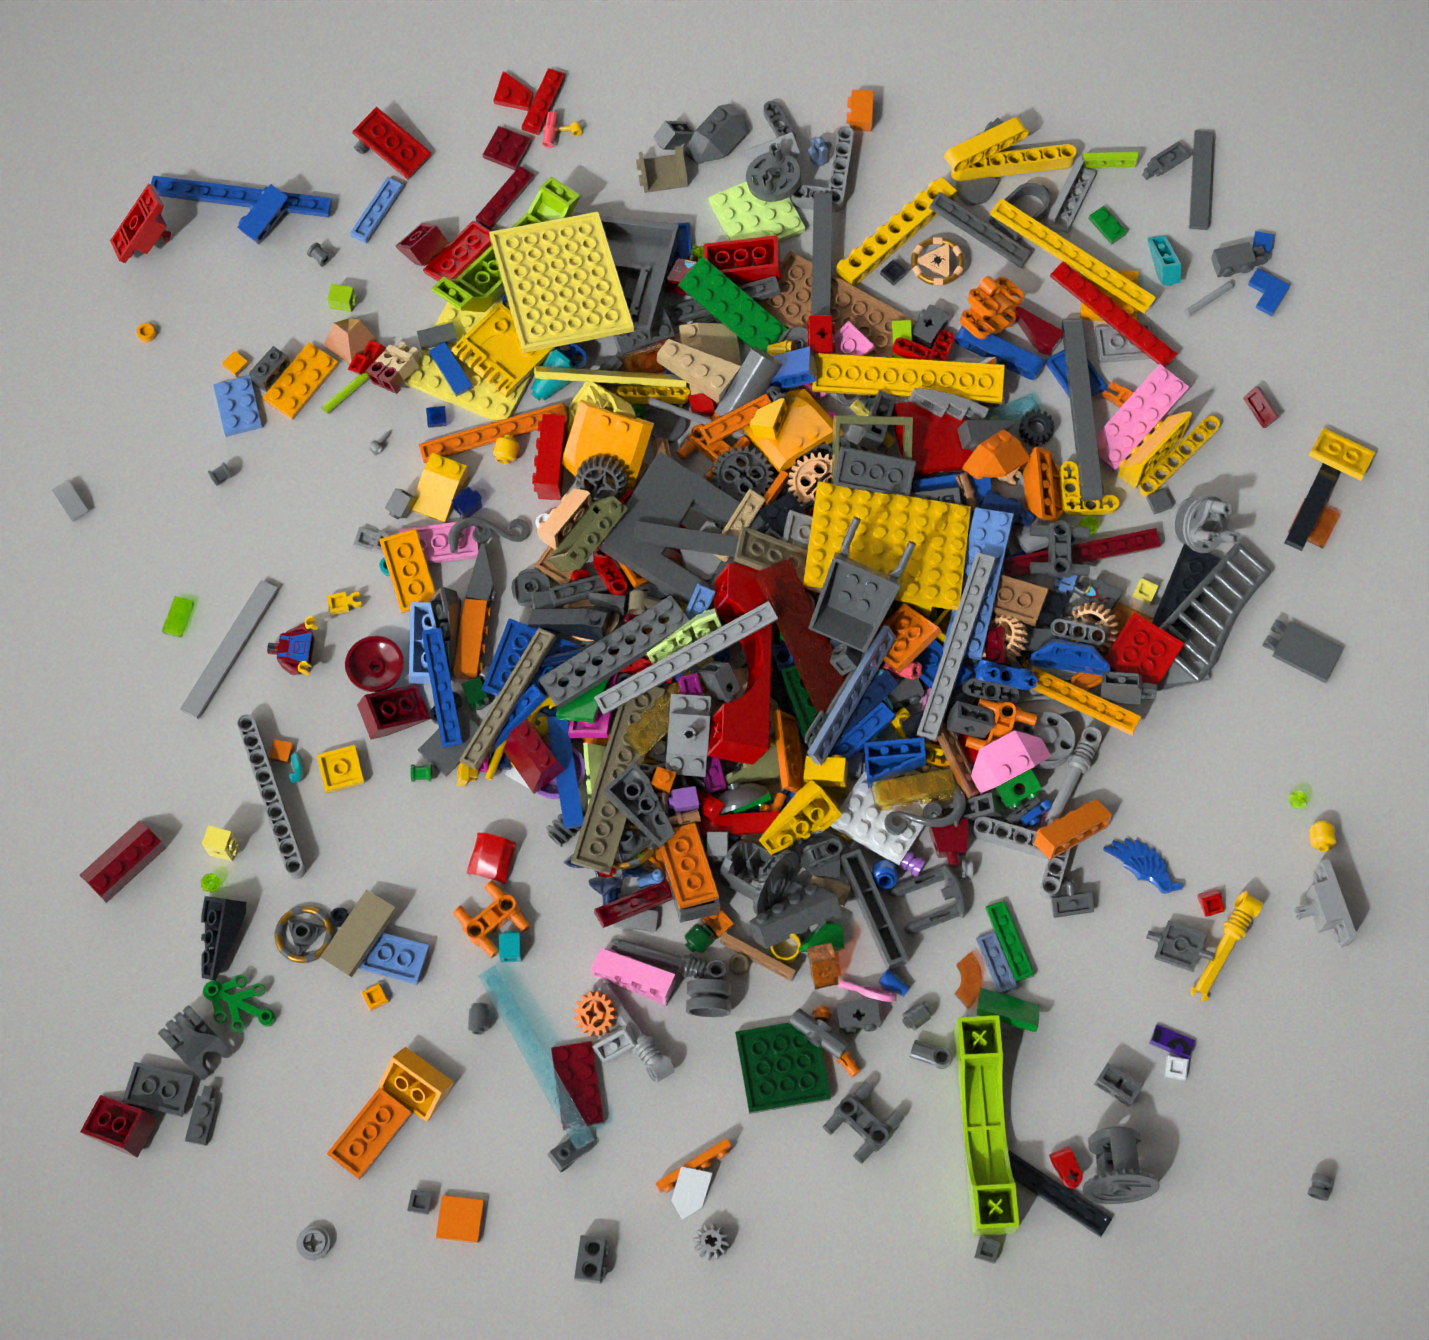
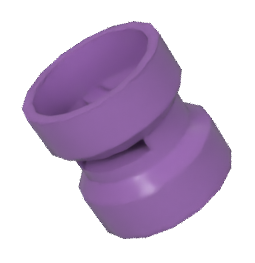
[899,850,927,877]

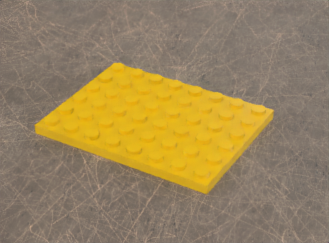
[803,481,971,610]

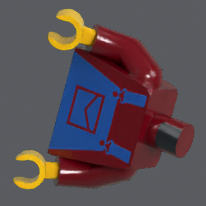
[267,616,318,676]

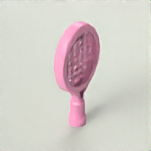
[838,979,897,1002]

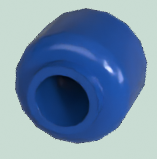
[871,860,898,890]

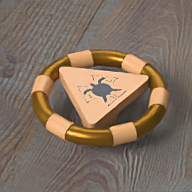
[911,237,965,286]

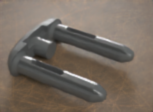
[889,864,967,934]

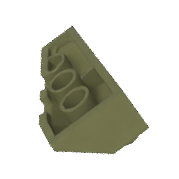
[717,744,781,794]

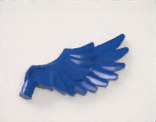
[1103,838,1182,894]

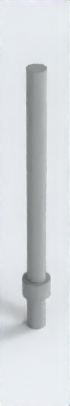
[648,397,752,442]

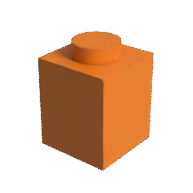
[651,766,676,797]

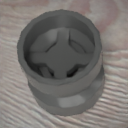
[1307,1173,1333,1201]

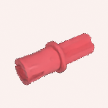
[542,111,558,148]

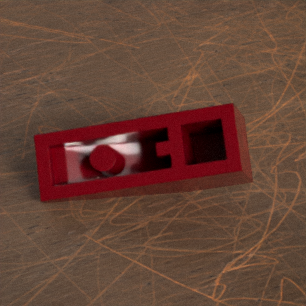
[1013,306,1064,357]

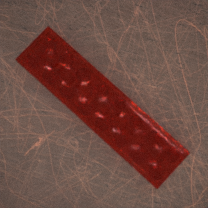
[754,559,845,713]

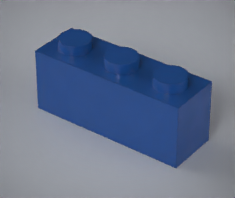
[237,184,292,245]

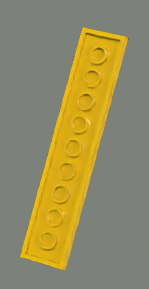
[812,353,1005,404]

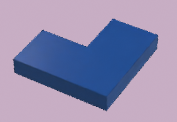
[1248,268,1290,316]

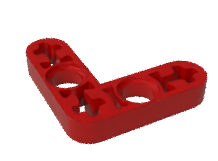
[892,330,955,361]

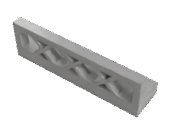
[1047,158,1096,233]

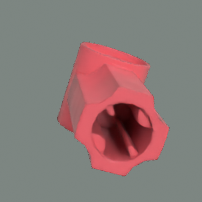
[882,661,922,680]

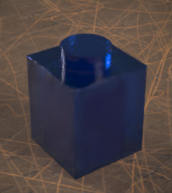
[451,486,483,519]

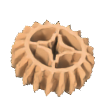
[1069,602,1119,653]
[983,614,1029,665]

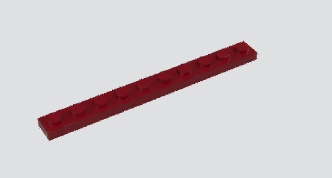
[1001,528,1161,578]

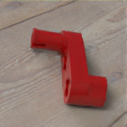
[593,545,627,596]

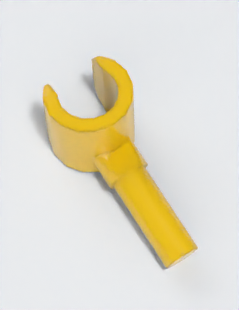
[556,122,582,136]

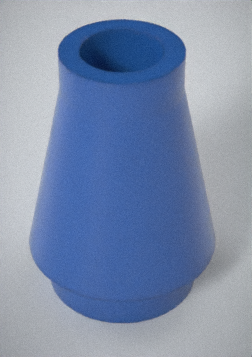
[878,969,910,997]

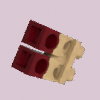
[365,341,422,394]

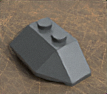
[684,104,747,164]

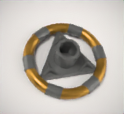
[612,823,657,870]
[274,906,334,963]

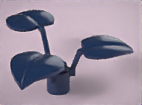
[564,856,655,905]

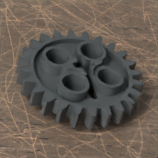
[711,446,773,502]

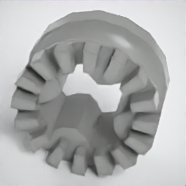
[961,860,973,879]

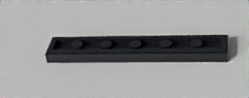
[1284,463,1340,551]
[899,672,1011,739]
[1008,1150,1112,1238]

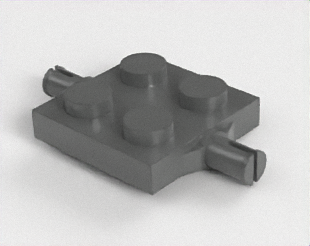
[1146,920,1216,972]

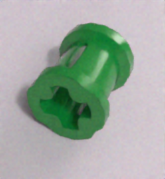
[410,764,432,782]

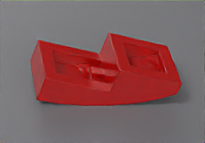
[348,340,386,375]

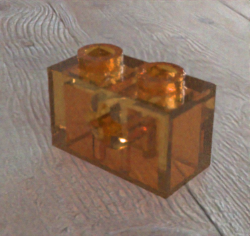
[807,943,841,989]

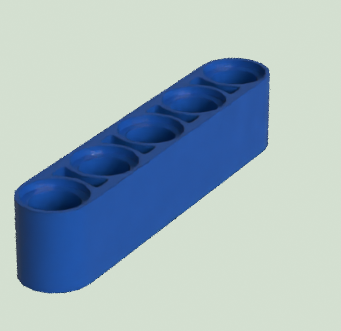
[954,326,1045,380]

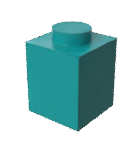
[499,930,522,963]

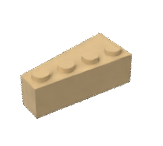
[657,339,741,403]

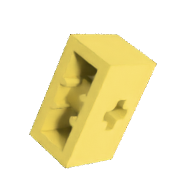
[202,825,239,861]

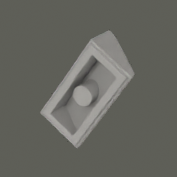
[592,1023,637,1063]

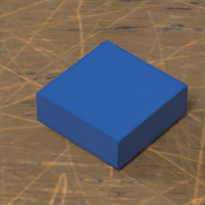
[1252,231,1274,253]

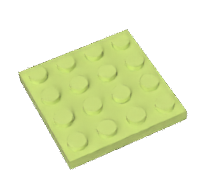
[708,175,806,242]

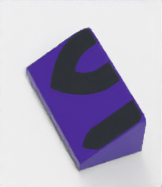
[1149,1024,1195,1059]

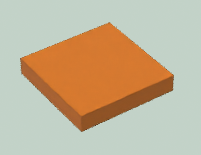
[436,1195,484,1243]

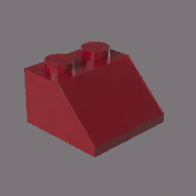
[395,223,449,266]

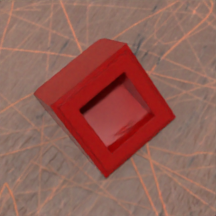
[1197,889,1225,917]

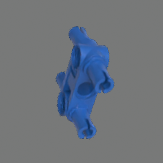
[973,659,1038,691]

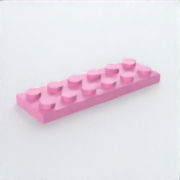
[1096,364,1189,472]

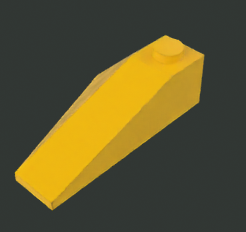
[759,780,842,855]

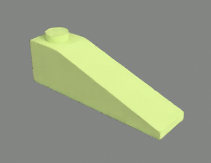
[647,608,722,664]

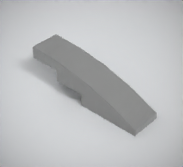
[908,388,989,420]

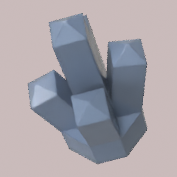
[808,136,832,166]

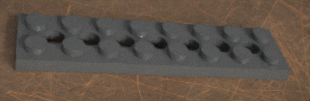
[538,595,689,710]

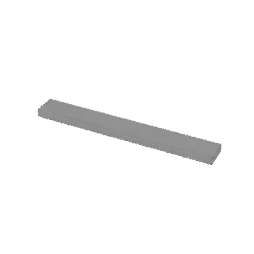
[180,580,278,719]

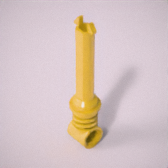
[1190,891,1263,1002]

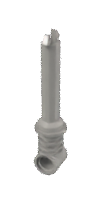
[1045,727,1102,826]
[593,979,674,1083]

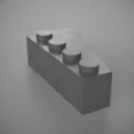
[749,884,842,948]

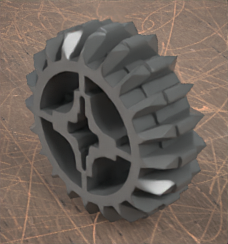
[576,454,628,502]

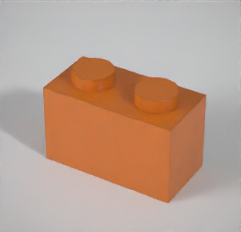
[846,90,873,132]

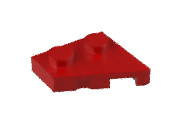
[493,71,533,111]

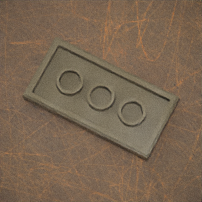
[320,889,398,977]

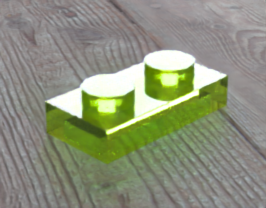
[162,596,194,638]

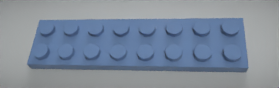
[943,508,1014,660]

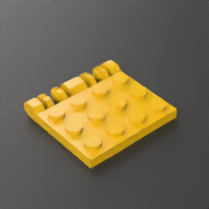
[451,302,555,398]

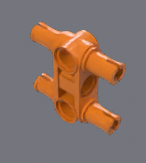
[676,413,750,483]
[965,698,1038,751]
[452,880,531,959]

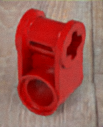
[1049,1146,1083,1189]

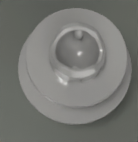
[1172,495,1242,553]

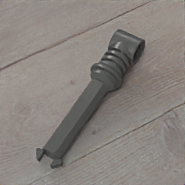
[611,938,727,981]

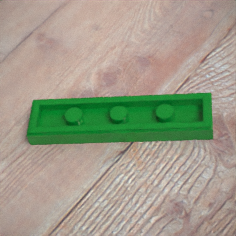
[985,900,1035,983]

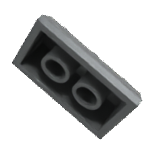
[613,304,674,354]

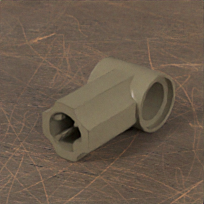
[628,590,662,615]

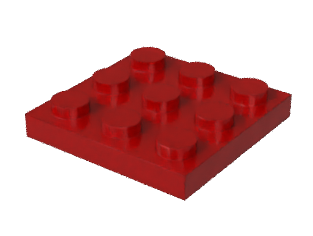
[1104,612,1185,686]

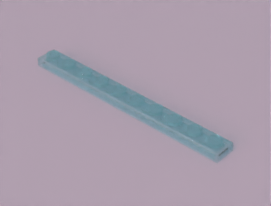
[478,965,595,1150]

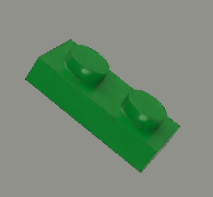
[1088,206,1127,245]

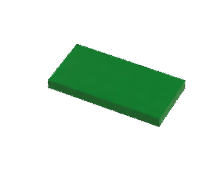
[556,660,612,723]

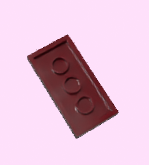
[551,1041,604,1130]

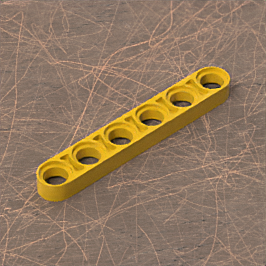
[1139,416,1220,497]

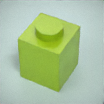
[327,284,357,312]

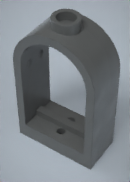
[988,183,1050,242]

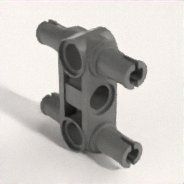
[1030,520,1090,580]
[823,1081,904,1164]

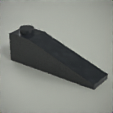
[201,896,247,981]

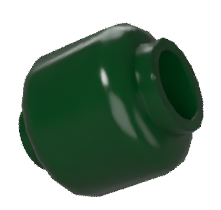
[684,923,715,953]

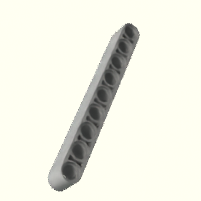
[237,714,306,879]

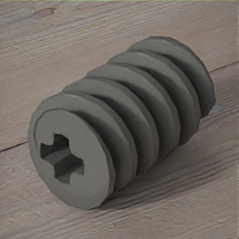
[546,809,586,847]

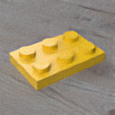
[1309,427,1376,481]

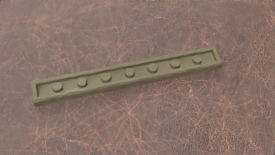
[459,628,557,770]

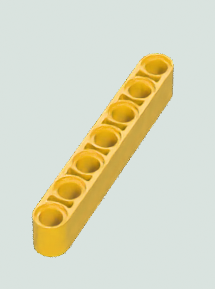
[951,144,1077,181]

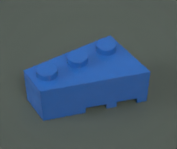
[864,738,926,788]

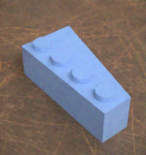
[409,602,436,684]

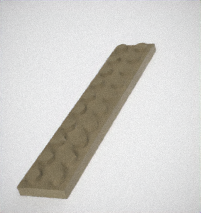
[734,526,917,619]
[571,678,665,875]

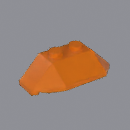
[962,429,1030,479]
[1023,447,1064,522]

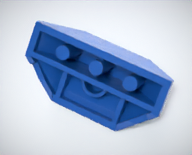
[1029,638,1110,676]

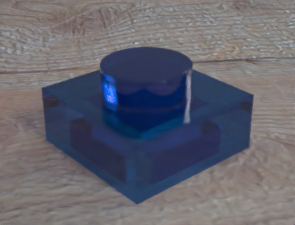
[426,406,447,428]

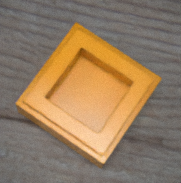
[221,351,249,377]
[361,983,389,1011]

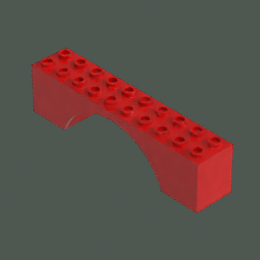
[708,562,775,765]

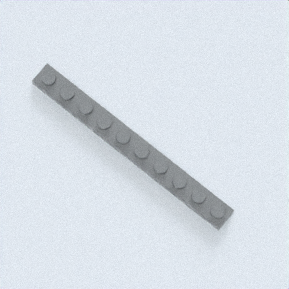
[917,552,996,742]
[594,601,778,715]

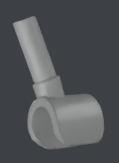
[370,431,390,455]

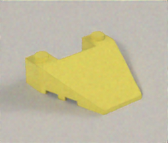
[568,382,636,427]

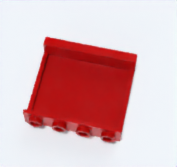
[891,402,973,479]

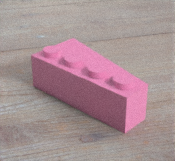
[591,948,676,1006]

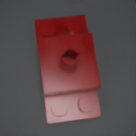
[110,183,171,263]

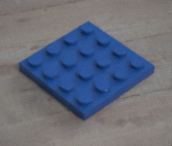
[482,618,582,717]

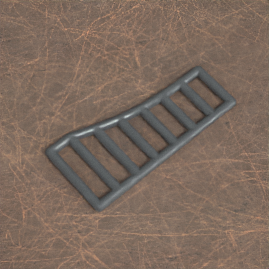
[1159,543,1271,682]

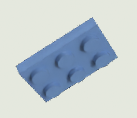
[213,376,263,437]
[359,933,430,985]

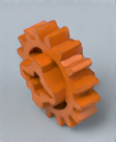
[573,991,618,1036]

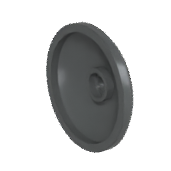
[717,782,769,814]

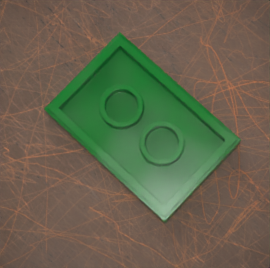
[976,988,1040,1032]

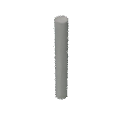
[1185,282,1233,316]

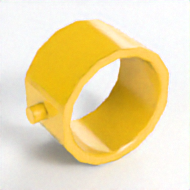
[770,933,801,964]

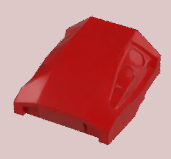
[467,833,517,885]

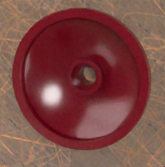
[345,636,404,692]

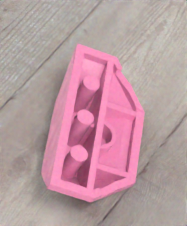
[971,730,1051,794]

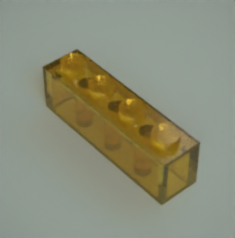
[871,769,956,811]

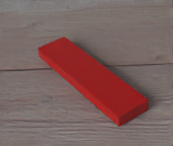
[700,811,780,837]

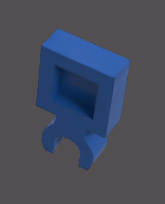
[1020,799,1053,829]

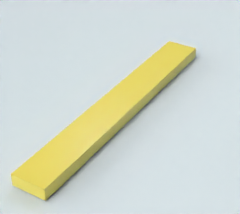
[534,366,687,387]

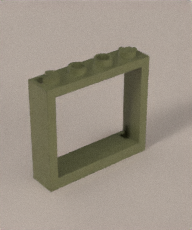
[832,415,913,484]
[547,496,628,572]

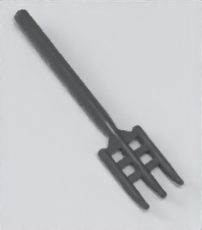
[805,650,867,748]

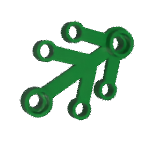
[203,974,276,1033]

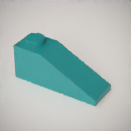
[1147,235,1181,286]

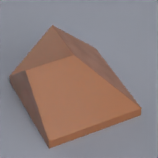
[324,318,377,365]

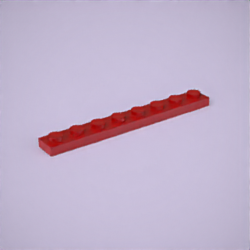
[1050,261,1177,368]

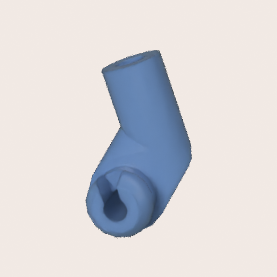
[637,869,665,888]

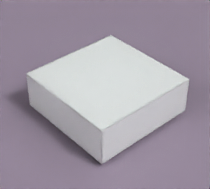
[1164,1055,1189,1081]

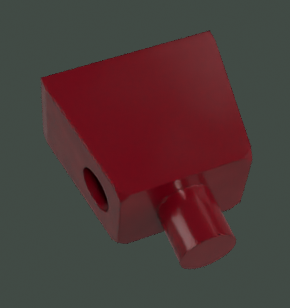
[928,818,968,867]

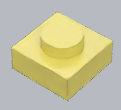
[1132,578,1158,605]

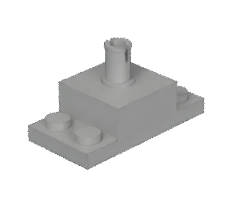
[665,694,711,777]
[1294,859,1357,948]

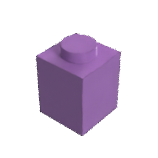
[668,786,699,815]

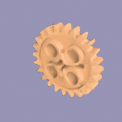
[787,452,832,513]

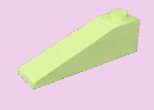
[583,743,606,805]

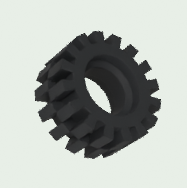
[1019,409,1054,446]

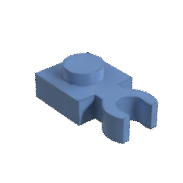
[1054,567,1078,596]

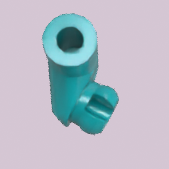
[289,753,304,783]

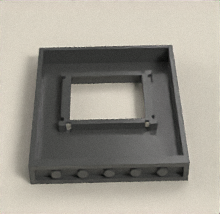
[570,212,680,341]
[599,451,764,620]

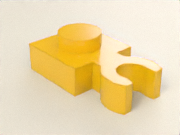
[326,592,362,616]

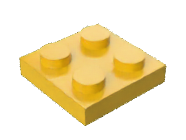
[316,745,365,794]

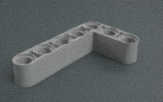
[791,126,854,213]
[973,817,1070,899]

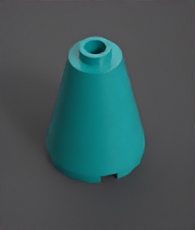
[531,348,578,401]

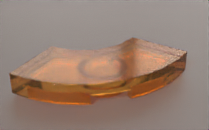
[955,952,982,1009]

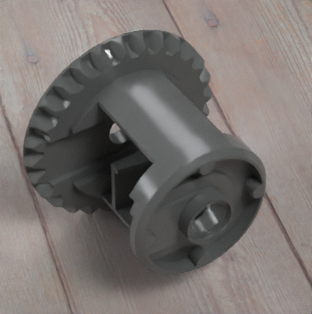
[720,839,798,915]
[1083,1126,1160,1204]

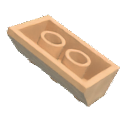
[538,488,592,549]

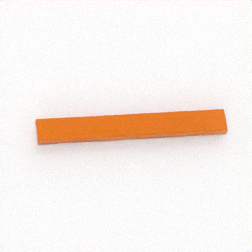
[418,402,569,463]

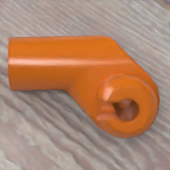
[760,793,787,812]

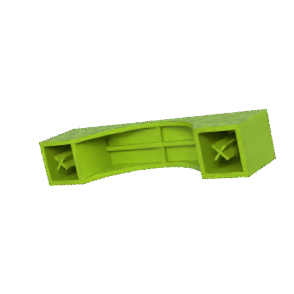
[954,1015,1020,1236]

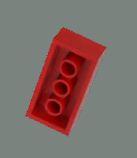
[704,235,781,284]
[532,414,568,500]

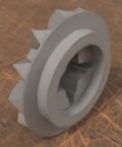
[296,1226,331,1261]

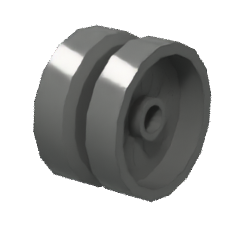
[686,979,732,1017]

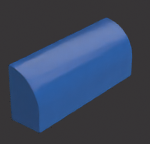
[741,346,817,394]
[912,471,992,505]

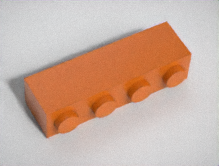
[454,599,491,679]
[1034,799,1112,860]

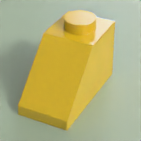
[750,398,788,440]

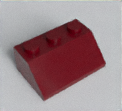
[503,719,566,794]

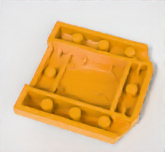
[743,389,843,473]
[561,400,654,488]

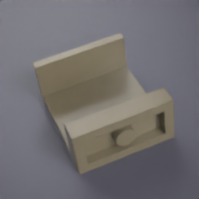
[636,146,688,193]

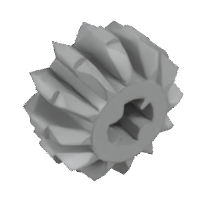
[693,1224,729,1261]

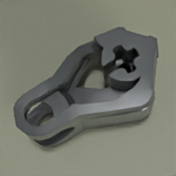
[158,1005,232,1080]

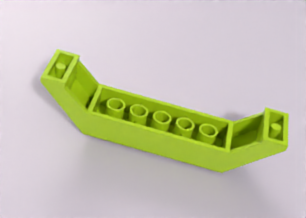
[432,176,580,312]

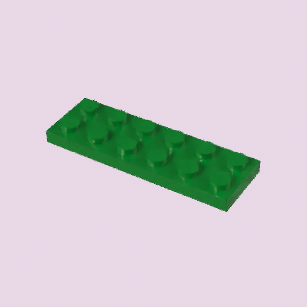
[678,256,788,353]

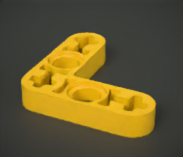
[1060,461,1119,516]

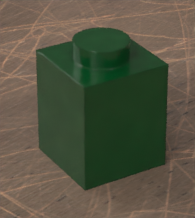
[461,677,489,711]

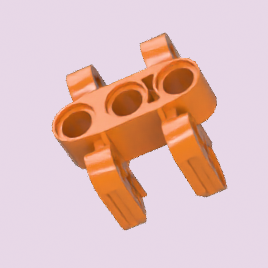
[960,276,1025,339]

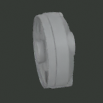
[1019,711,1075,770]

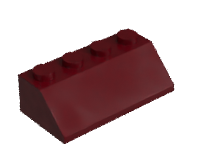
[79,820,166,903]

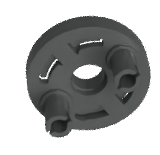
[746,143,801,202]

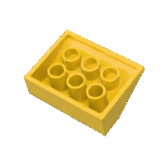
[1118,411,1192,489]

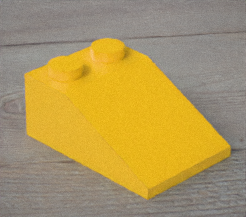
[412,453,469,523]

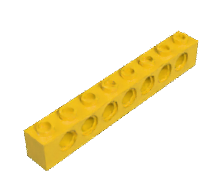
[836,177,957,287]

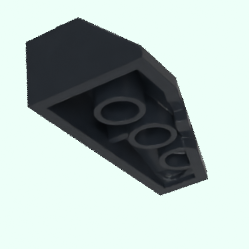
[527,606,614,641]

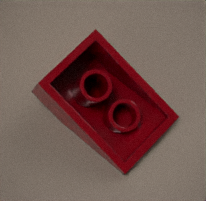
[357,684,431,740]
[80,1095,157,1158]

